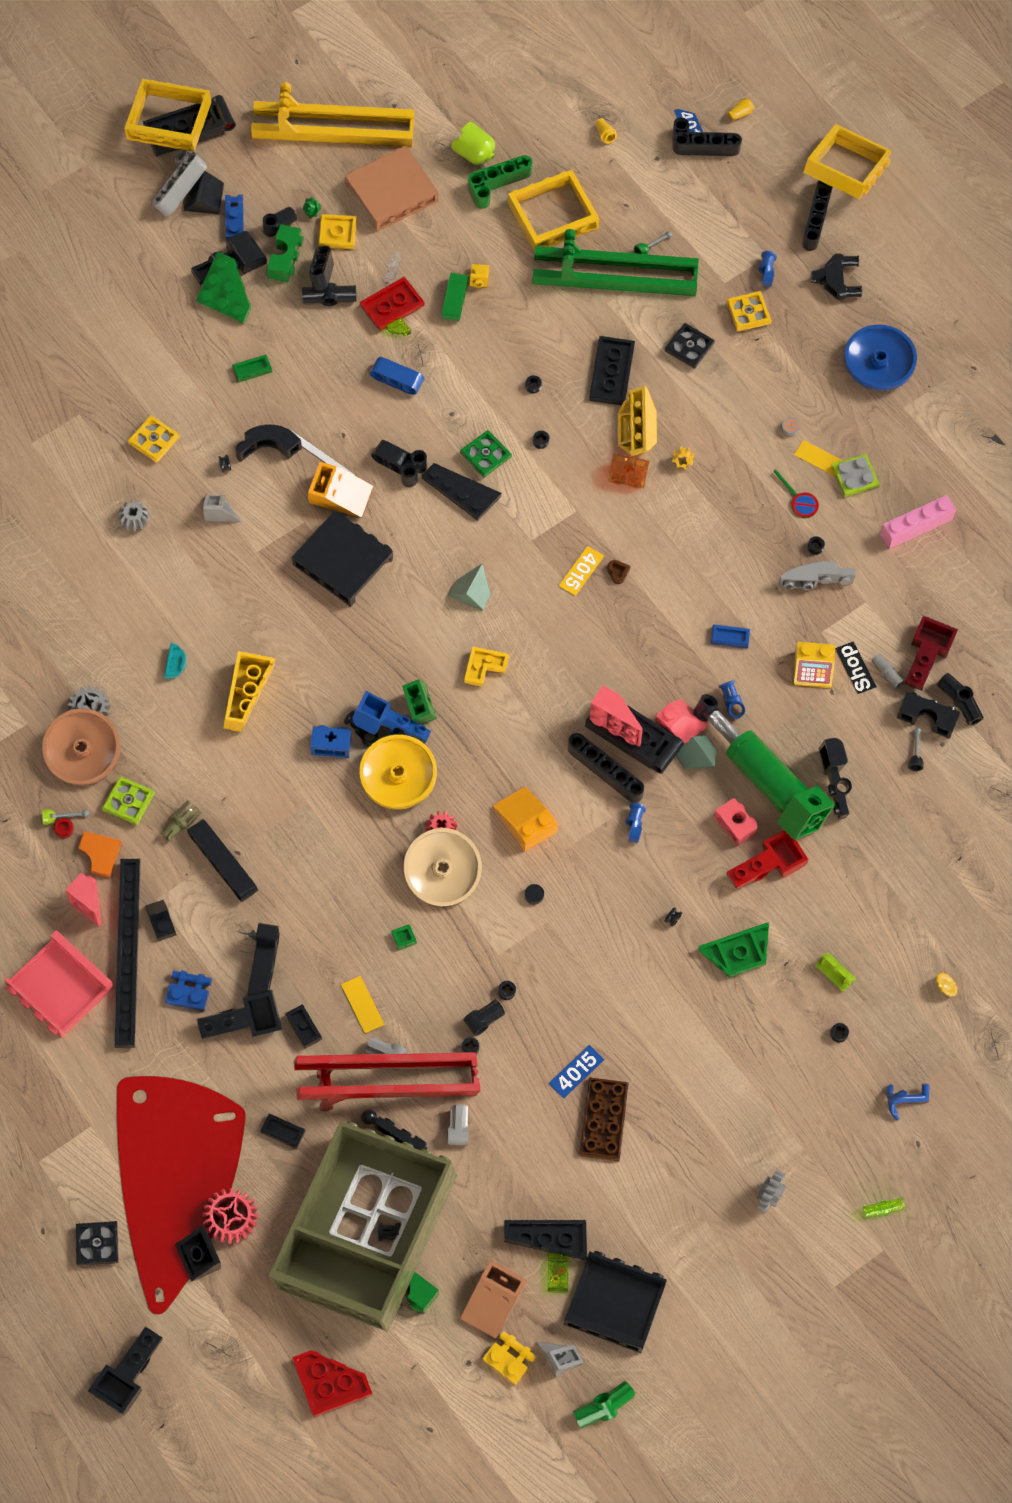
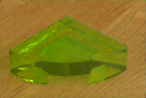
[386,318,411,336]

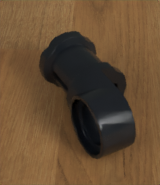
[344,710,378,747]
[378,1223,402,1241]

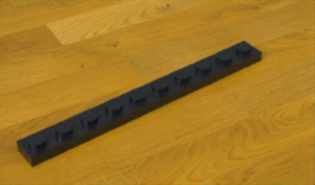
[114,858,141,1048]

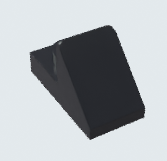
[145,899,176,942]

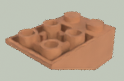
[460,1260,527,1339]

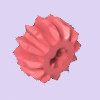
[425,810,458,832]

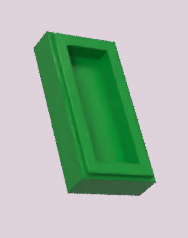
[232,354,272,383]

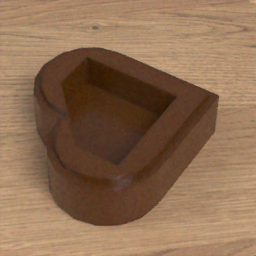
[607,560,631,584]

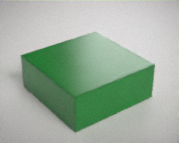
[391,924,417,951]

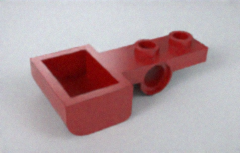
[727,830,809,890]

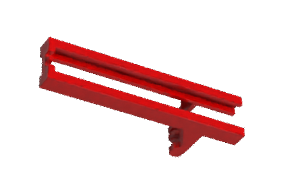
[293,1052,481,1111]

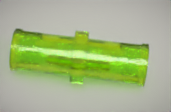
[863,1197,906,1219]

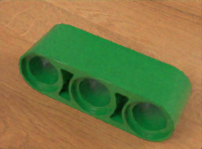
[442,272,469,321]

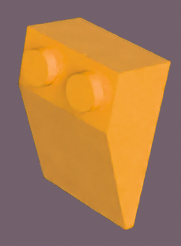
[493,786,558,852]

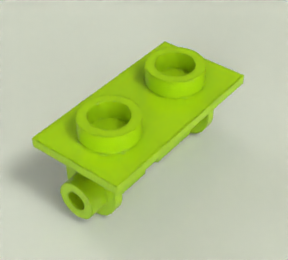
[815,952,856,992]

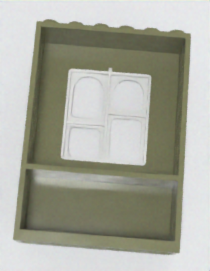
[268,1121,457,1332]

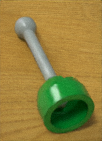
[634,231,672,254]

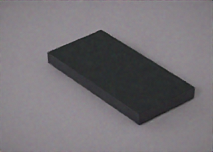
[589,336,635,405]

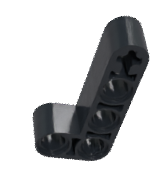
[672,117,742,156]
[247,923,280,995]

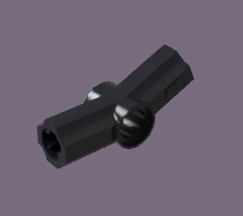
[937,673,984,726]

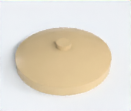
[403,828,482,907]

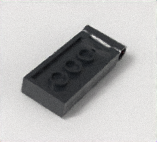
[143,95,236,157]
[585,705,684,774]

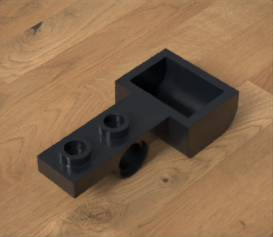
[191,231,267,285]
[818,738,852,819]
[197,990,282,1039]
[88,1326,163,1416]

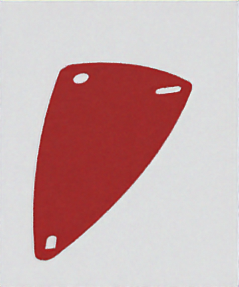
[117,1076,246,1314]

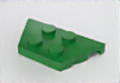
[698,922,769,978]

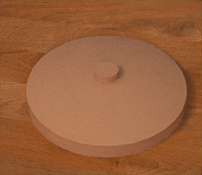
[42,709,121,786]

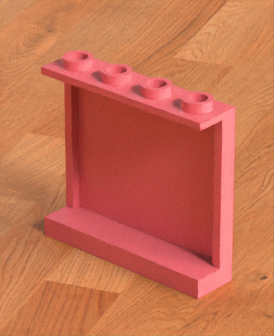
[4,930,113,1037]

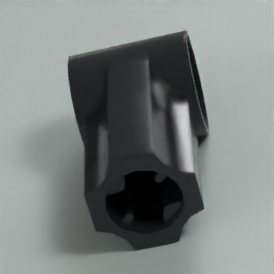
[263,206,297,237]
[463,999,505,1036]

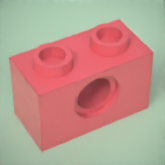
[714,798,757,846]

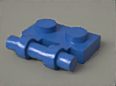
[165,970,212,1012]

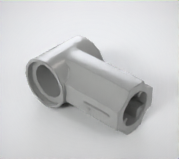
[365,1037,408,1070]
[448,1104,469,1146]

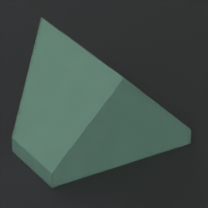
[449,564,491,611]
[676,735,717,770]

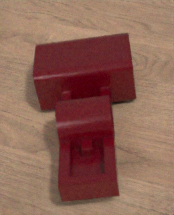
[904,615,958,691]

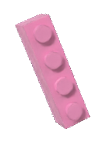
[880,495,956,549]

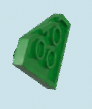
[196,251,252,324]

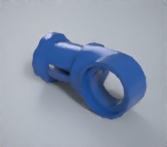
[758,251,777,287]
[719,680,745,718]
[625,803,647,843]

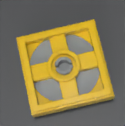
[726,291,771,332]
[128,415,180,463]

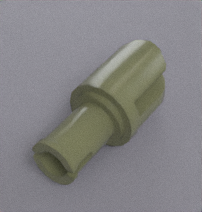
[161,800,201,842]

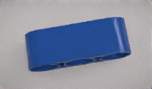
[369,357,424,395]

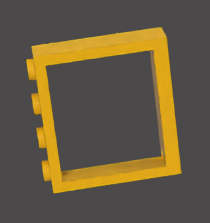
[124,79,212,151]
[803,124,891,200]
[508,170,600,253]

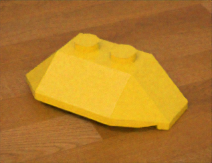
[617,386,657,456]

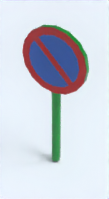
[774,469,819,518]

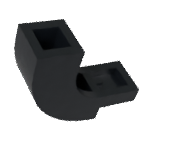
[235,424,302,462]

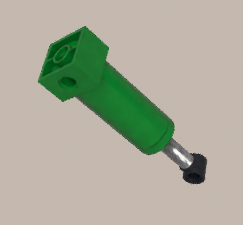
[693,694,835,841]

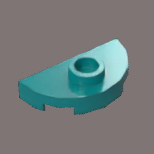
[164,643,186,679]

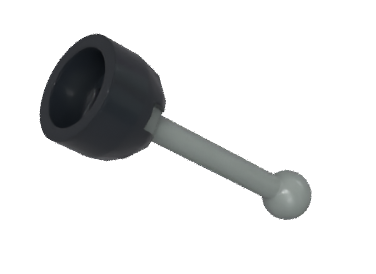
[908,727,924,771]

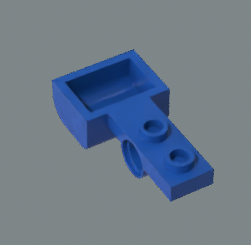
[353,691,431,744]

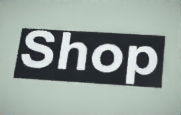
[835,641,877,694]

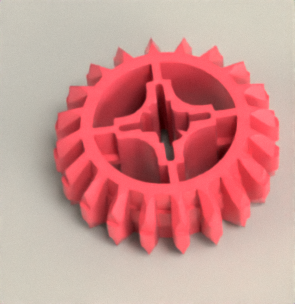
[203,1188,258,1244]

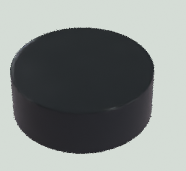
[525,884,544,905]

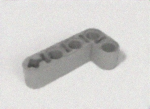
[152,150,207,217]

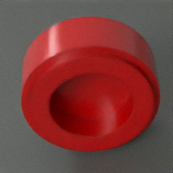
[54,818,74,839]

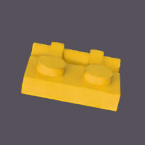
[482,1331,537,1385]

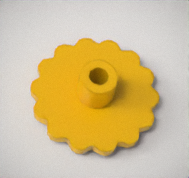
[936,972,958,997]

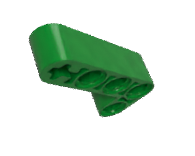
[468,155,533,209]

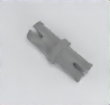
[871,654,904,689]

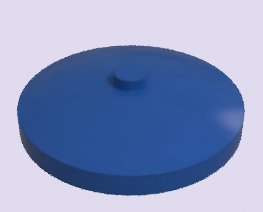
[844,325,917,391]

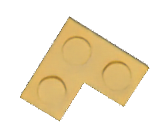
[464,646,509,687]

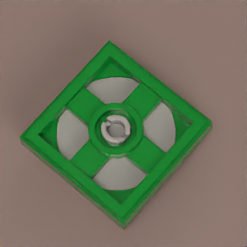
[460,430,512,478]

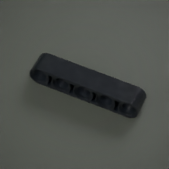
[803,180,833,251]
[568,733,644,803]
[187,819,258,902]

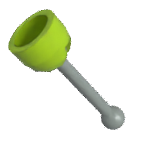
[42,809,89,825]

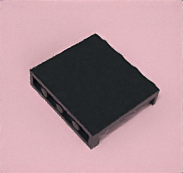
[292,511,393,607]
[563,1251,667,1353]

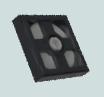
[665,323,715,369]
[76,1221,119,1266]

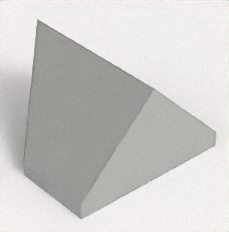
[203,495,242,522]
[536,1342,584,1378]

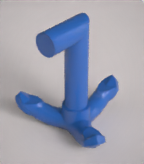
[886,1083,930,1121]

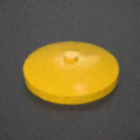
[360,735,437,810]

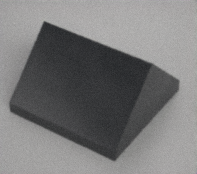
[184,171,224,214]
[175,1225,221,1281]

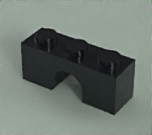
[897,691,960,739]

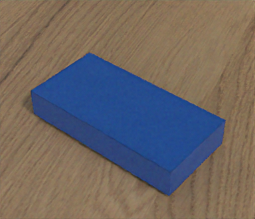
[711,624,750,648]

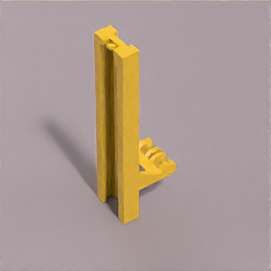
[251,82,414,147]

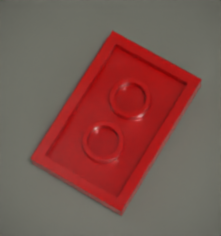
[360,276,425,331]

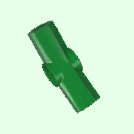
[573,1381,635,1428]

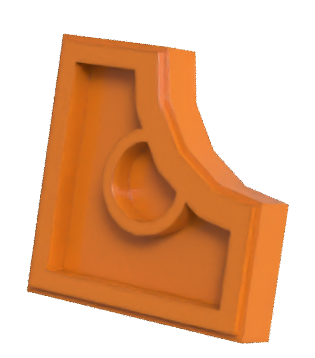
[78,831,122,878]

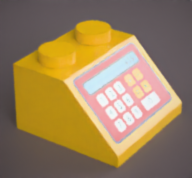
[794,642,835,688]

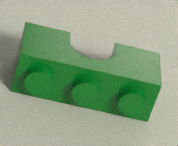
[267,224,304,283]

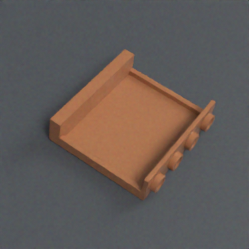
[345,146,438,232]

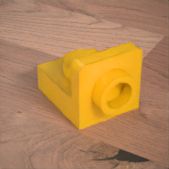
[470,264,489,288]

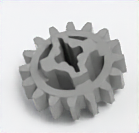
[68,686,110,716]
[757,1170,786,1214]

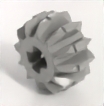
[118,499,150,532]

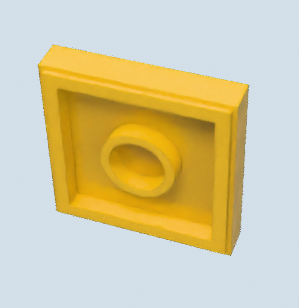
[318,214,357,250]

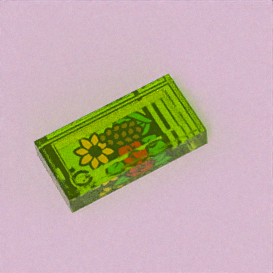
[547,1252,569,1293]

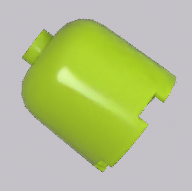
[451,121,496,166]

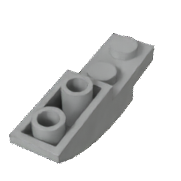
[779,561,855,590]

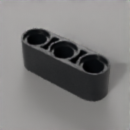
[309,246,334,291]

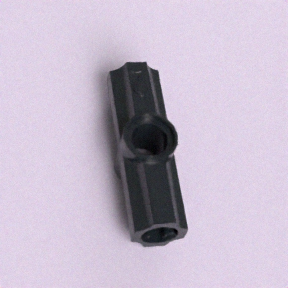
[302,282,357,306]

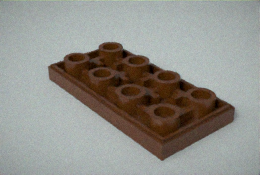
[579,1077,629,1161]

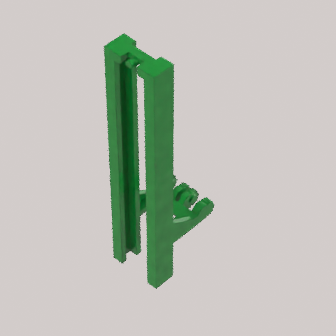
[532,229,699,296]

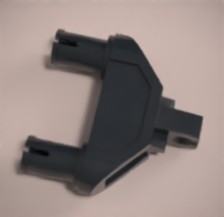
[810,253,862,300]

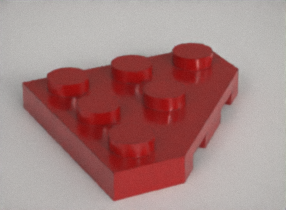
[292,1350,373,1418]

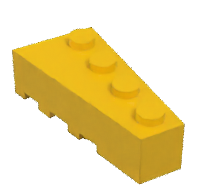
[223,651,275,732]

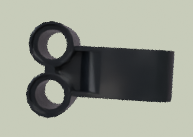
[371,440,427,487]

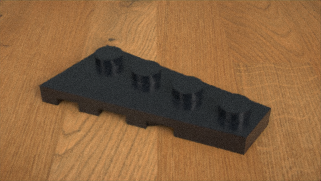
[422,463,502,521]
[504,1220,587,1261]

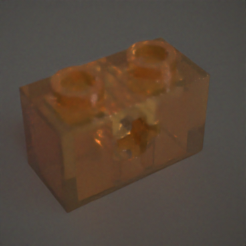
[608,454,649,489]

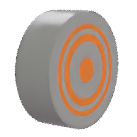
[781,417,800,436]

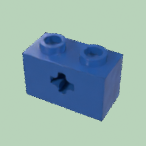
[310,725,352,758]

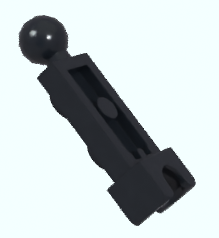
[361,1109,428,1150]

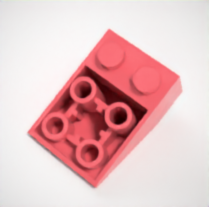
[590,685,642,746]

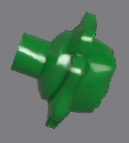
[303,197,321,219]

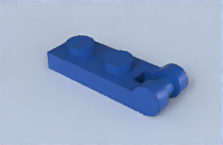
[225,195,244,240]

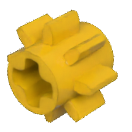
[672,445,695,470]

